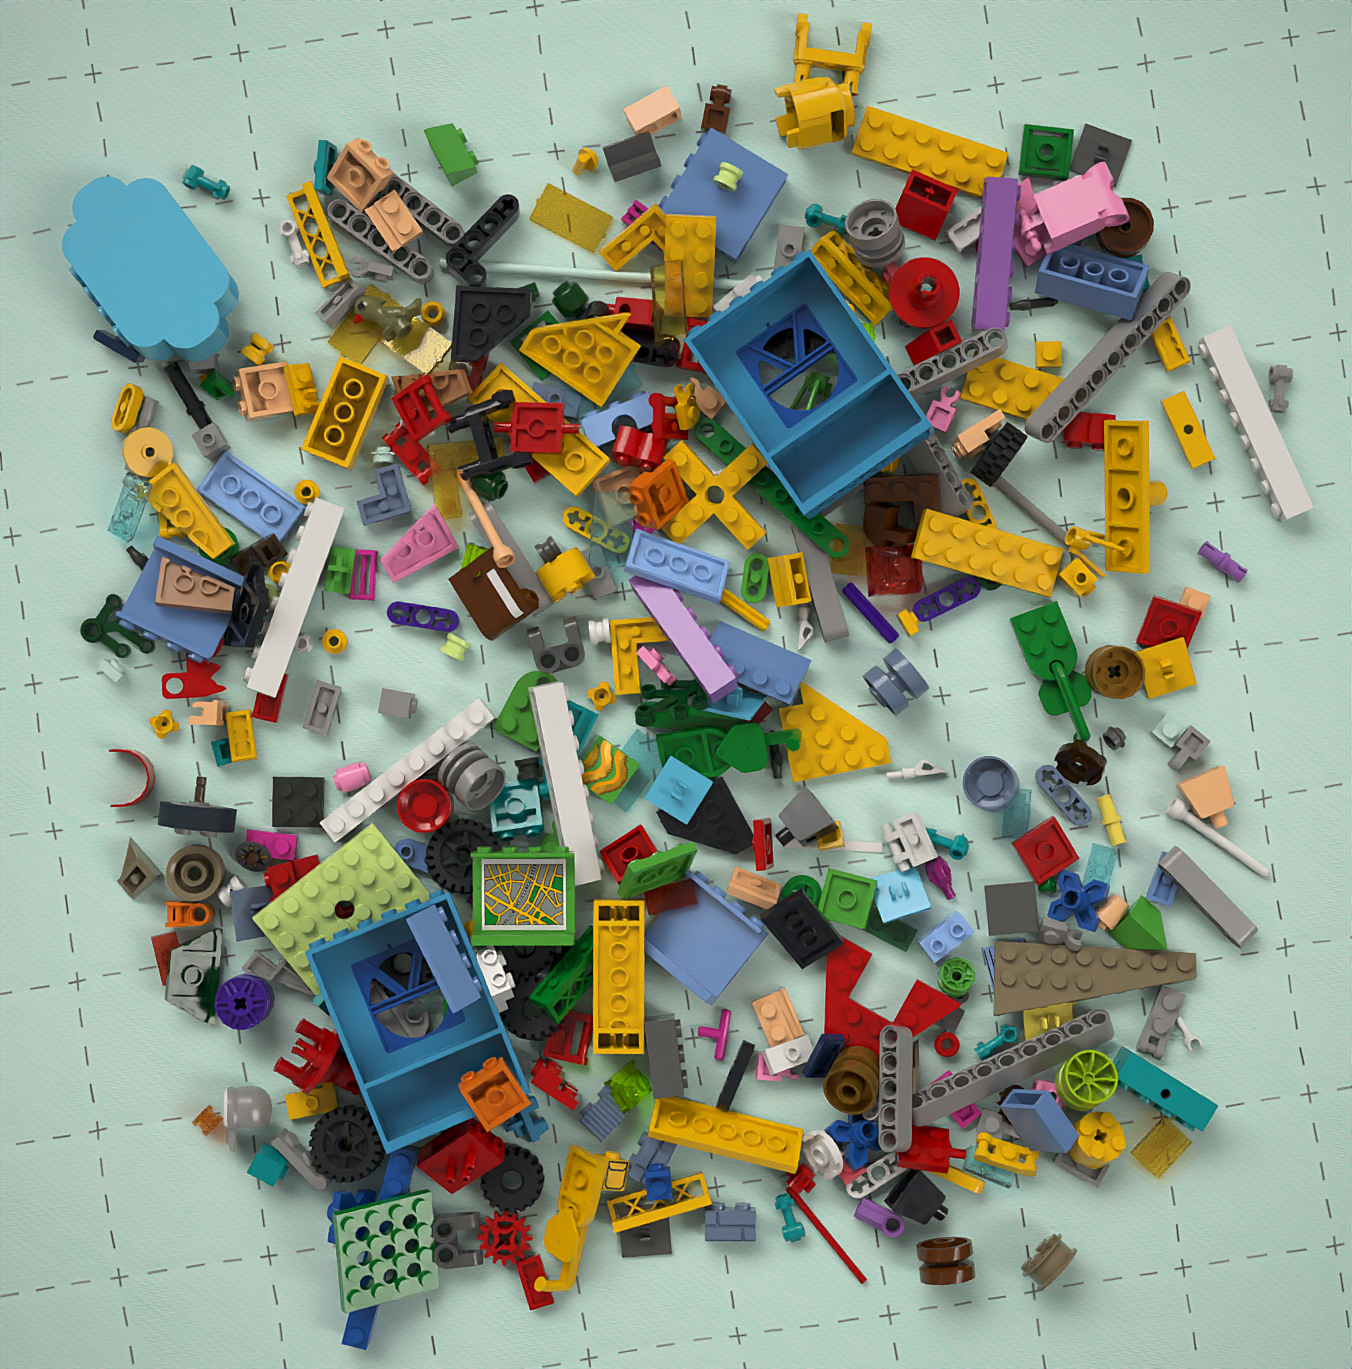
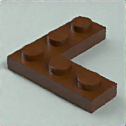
[863,474,941,531]

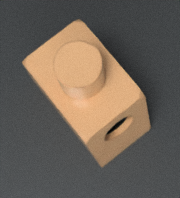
[1175,766,1234,829]

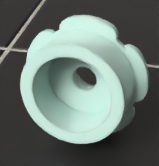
[370,447,395,464]

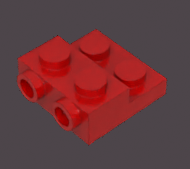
[264,854,320,903]
[530,1058,581,1111]

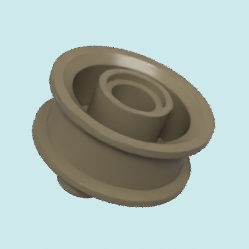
[166,845,226,901]
[1020,1234,1077,1291]

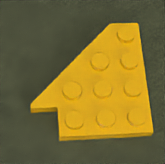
[519,312,641,407]
[779,682,891,782]

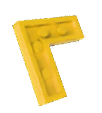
[599,203,666,271]
[610,617,668,695]

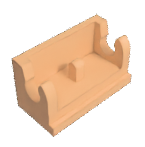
[623,86,682,136]
[188,700,227,726]

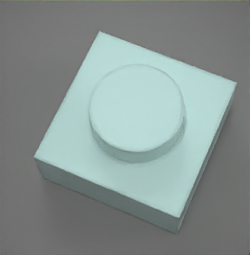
[97,659,128,683]
[1150,713,1187,748]

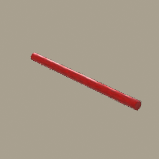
[785,1186,867,1284]

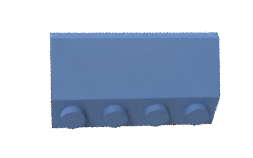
[1035,244,1150,320]
[709,621,812,706]
[406,904,483,1013]

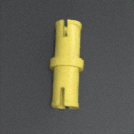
[1096,794,1127,846]

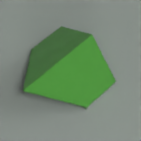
[1108,895,1168,950]

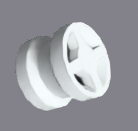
[588,618,611,645]

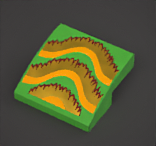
[581,736,640,805]

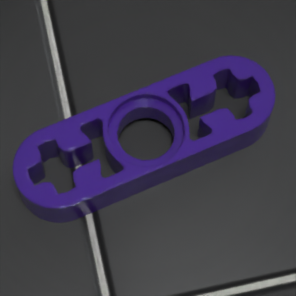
[912,577,981,622]
[387,601,460,632]

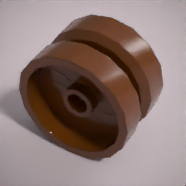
[1096,198,1154,258]
[916,1237,976,1285]

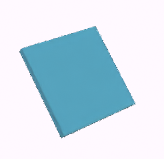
[703,687,767,721]
[644,756,713,825]
[871,865,931,924]

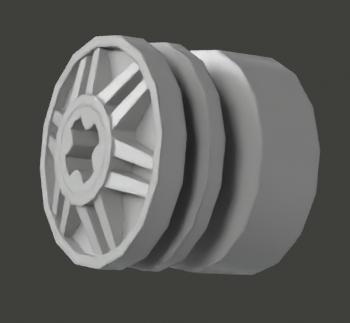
[845,199,906,268]
[438,743,506,811]

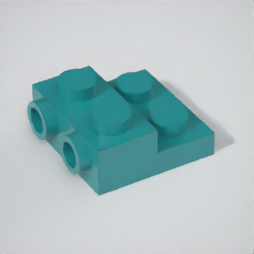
[489,778,545,842]

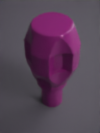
[925,856,956,900]

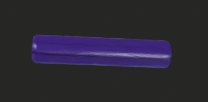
[842,582,899,644]

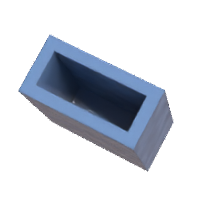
[1000,1089,1079,1154]

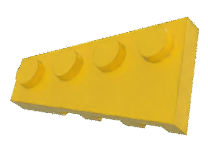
[135,462,235,559]

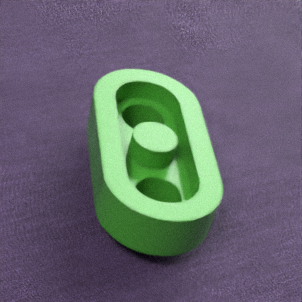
[741,553,769,603]

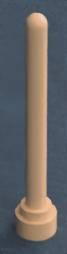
[456,471,516,568]

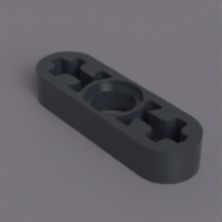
[715,1040,755,1112]

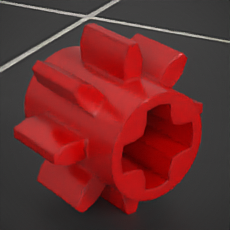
[786,1163,816,1194]

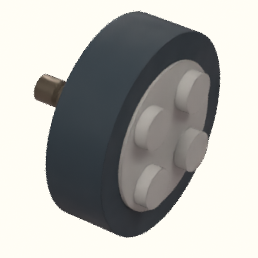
[158,776,237,838]

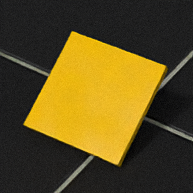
[1136,637,1197,699]

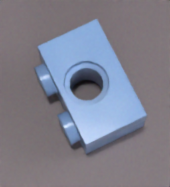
[916,910,974,963]

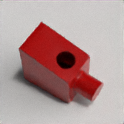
[606,297,662,333]

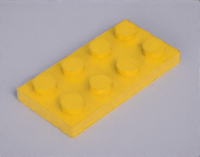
[662,214,716,318]
[960,350,1064,420]

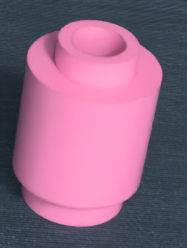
[332,762,372,793]

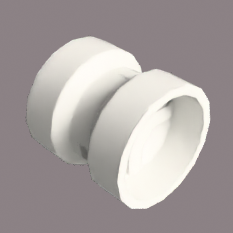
[216,875,249,910]

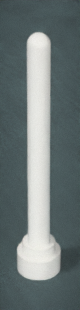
[1165,797,1270,877]

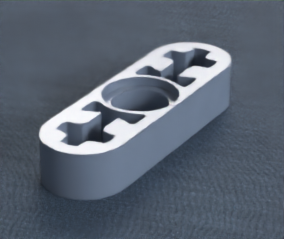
[1035,765,1092,826]

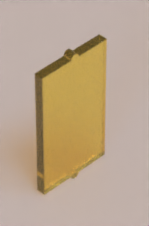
[529,183,613,253]
[650,259,687,341]
[328,284,403,365]
[375,307,452,375]

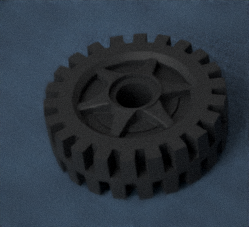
[425,818,501,895]
[309,1105,386,1183]

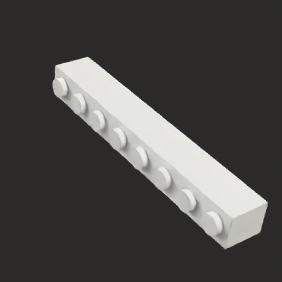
[1198,325,1314,522]
[243,498,345,698]
[528,682,603,886]
[320,698,496,842]

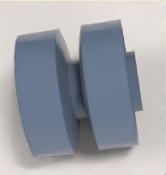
[863,648,930,716]
[962,756,1020,812]

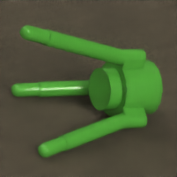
[790,371,833,410]

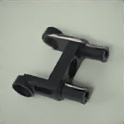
[446,390,533,481]

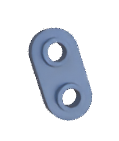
[394,838,429,873]

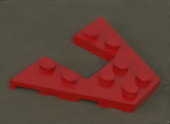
[824,935,961,1057]

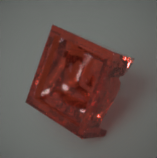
[865,545,923,597]

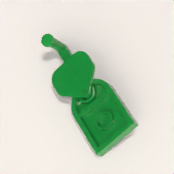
[1010,601,1092,743]
[656,722,802,778]

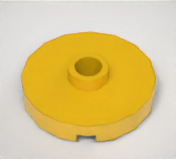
[122,427,173,477]

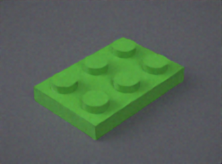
[617,841,698,900]

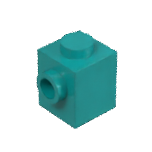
[246,1142,290,1187]

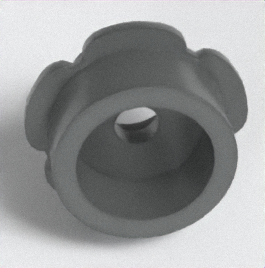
[1103,726,1126,750]

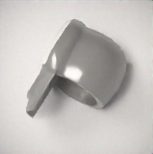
[223,1086,272,1152]

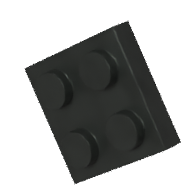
[272,777,324,827]

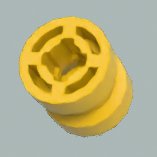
[240,332,275,366]

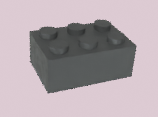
[644,1013,688,1099]

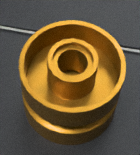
[823,1046,880,1115]

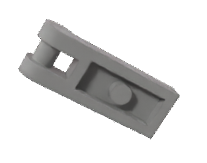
[1136,985,1186,1060]
[271,1128,333,1191]

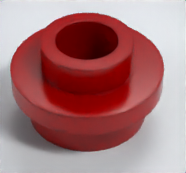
[934,1032,960,1057]

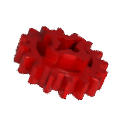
[477,1210,533,1266]

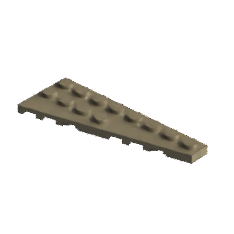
[993,941,1197,1016]

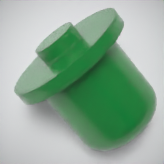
[1038,877,1057,894]

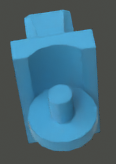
[504,1096,549,1143]

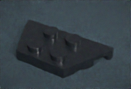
[223,559,269,648]

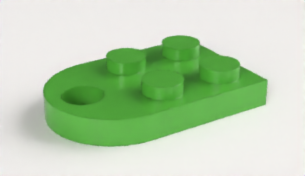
[492,671,558,752]

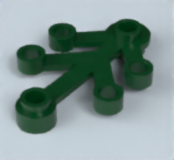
[80,594,156,658]
[635,679,708,727]

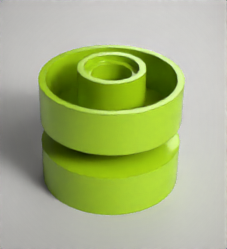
[1054,1050,1118,1111]

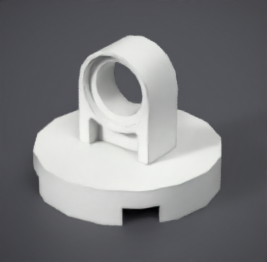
[802,1130,847,1180]

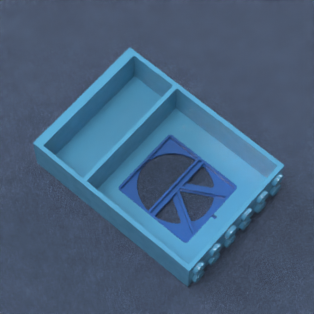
[684,250,935,520]
[305,889,531,1154]

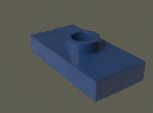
[93,330,145,363]
[802,1034,846,1078]

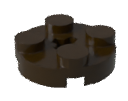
[1055,739,1107,786]

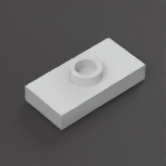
[945,207,981,253]
[762,1035,813,1075]

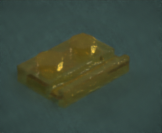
[830,523,870,577]
[1130,1116,1193,1179]

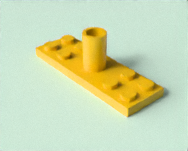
[1104,420,1167,574]

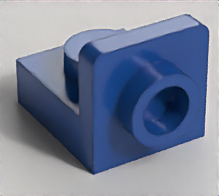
[645,1163,673,1201]

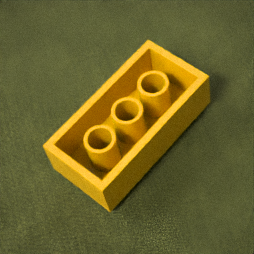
[301,356,390,471]

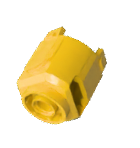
[774,77,855,150]

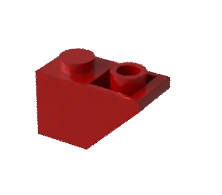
[905,319,962,366]

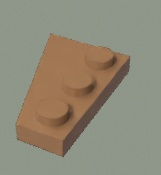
[391,369,473,414]
[155,556,235,614]

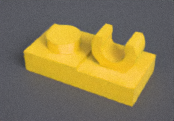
[283,363,320,416]

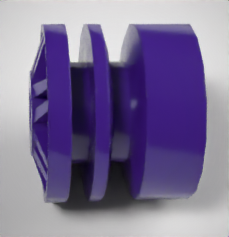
[214,973,275,1030]

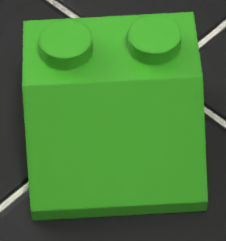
[424,123,479,187]

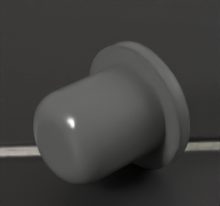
[448,361,467,374]

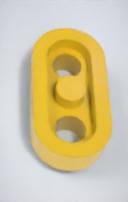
[111,383,144,434]

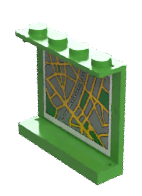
[471,846,575,946]

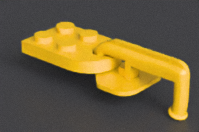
[534,1145,608,1292]

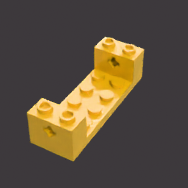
[593,898,645,1054]

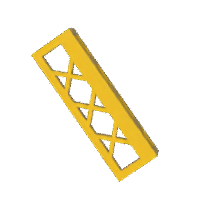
[286,181,351,289]
[811,229,893,326]
[607,1172,712,1233]

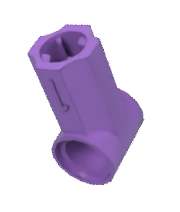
[854,1197,904,1237]

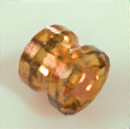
[192,1105,224,1137]

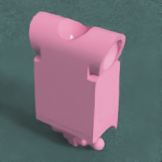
[1019,162,1130,255]

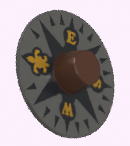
[235,841,272,872]

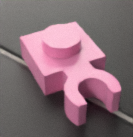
[926,385,960,433]
[636,646,677,686]
[755,1053,799,1081]

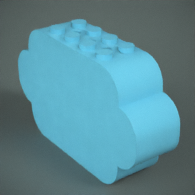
[62,176,239,362]

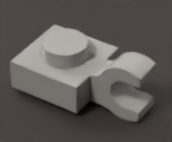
[350,257,396,283]
[1167,725,1211,770]
[1036,917,1083,951]
[976,1107,1021,1140]

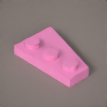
[1013,177,1047,268]
[380,504,459,583]

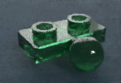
[862,906,918,952]

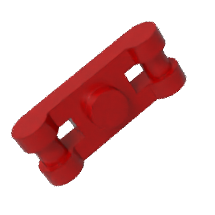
[381,422,443,486]

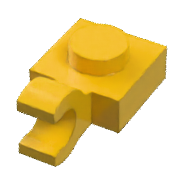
[674,383,700,430]

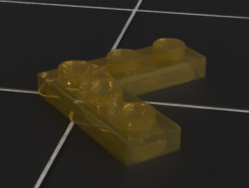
[427,437,505,519]

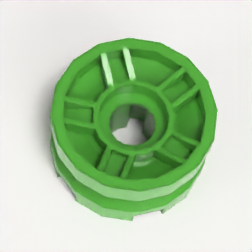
[937,957,975,997]

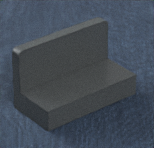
[603,132,662,182]

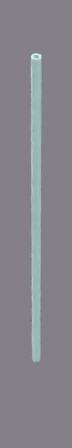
[439,258,837,289]

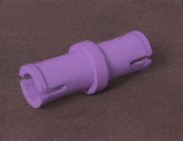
[1197,541,1248,583]

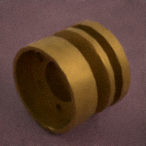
[1084,645,1145,699]

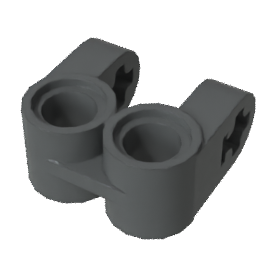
[527,616,585,674]
[432,1211,483,1269]

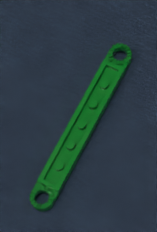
[695,418,849,559]

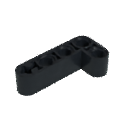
[445,194,520,287]
[585,301,680,367]

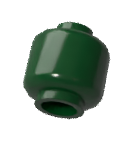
[552,281,589,319]
[469,471,508,501]

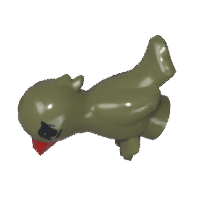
[353,295,422,342]

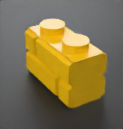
[767,552,812,608]

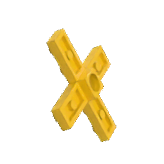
[661,440,768,550]

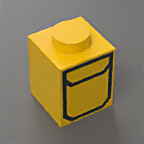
[595,1151,630,1191]

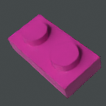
[245,829,298,860]

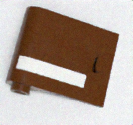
[448,547,539,641]

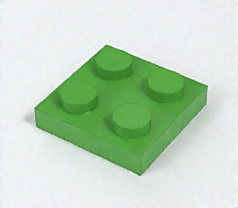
[818,868,878,930]

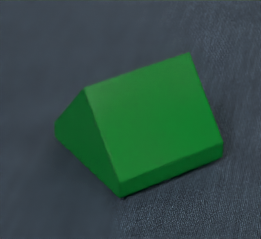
[200,369,234,400]

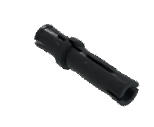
[163,362,213,430]

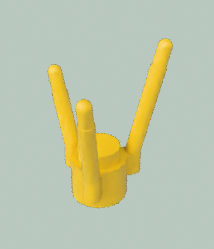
[1065,526,1125,578]

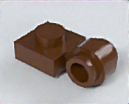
[701,84,732,134]

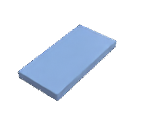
[197,450,306,544]
[624,528,730,604]

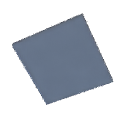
[229,885,274,942]

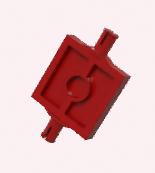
[494,402,581,455]
[880,1124,967,1174]

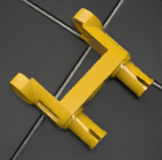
[793,13,872,96]

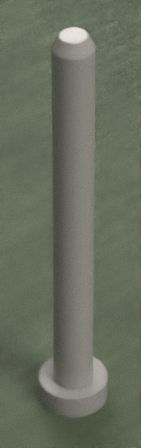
[995,476,1075,557]

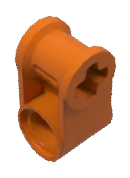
[165,901,215,927]

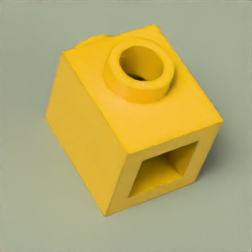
[1056,557,1098,597]

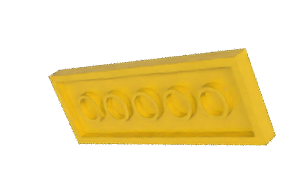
[851,105,1009,198]
[467,362,611,498]
[911,509,1063,597]
[647,1097,804,1174]

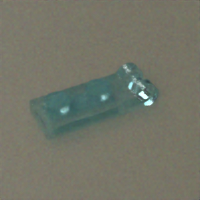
[107,471,152,543]

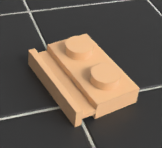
[365,189,423,253]
[726,866,782,909]
[752,988,805,1048]

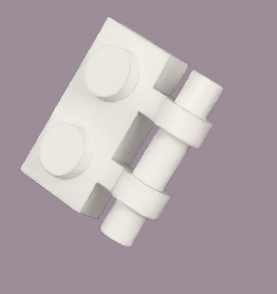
[881,810,938,872]

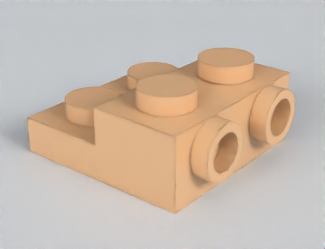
[326,137,394,213]
[232,361,294,422]
[951,409,1005,460]

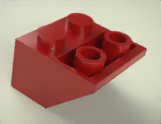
[895,169,958,241]

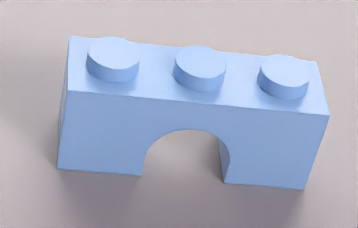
[581,391,653,449]

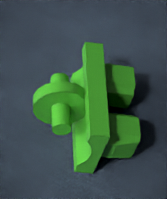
[324,546,356,594]

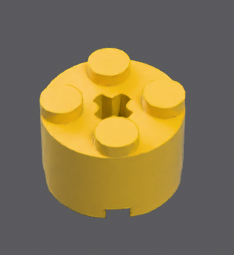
[535,547,596,603]
[1068,1112,1126,1169]

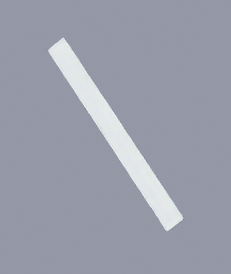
[785,839,883,853]

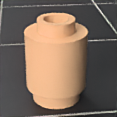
[1095,893,1130,931]

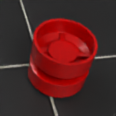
[397,779,454,833]

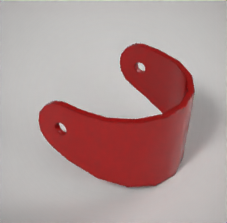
[109,749,155,807]

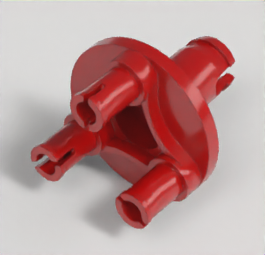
[889,257,960,328]
[273,1018,360,1095]

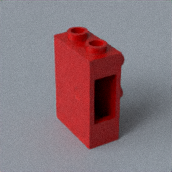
[417,1117,505,1194]

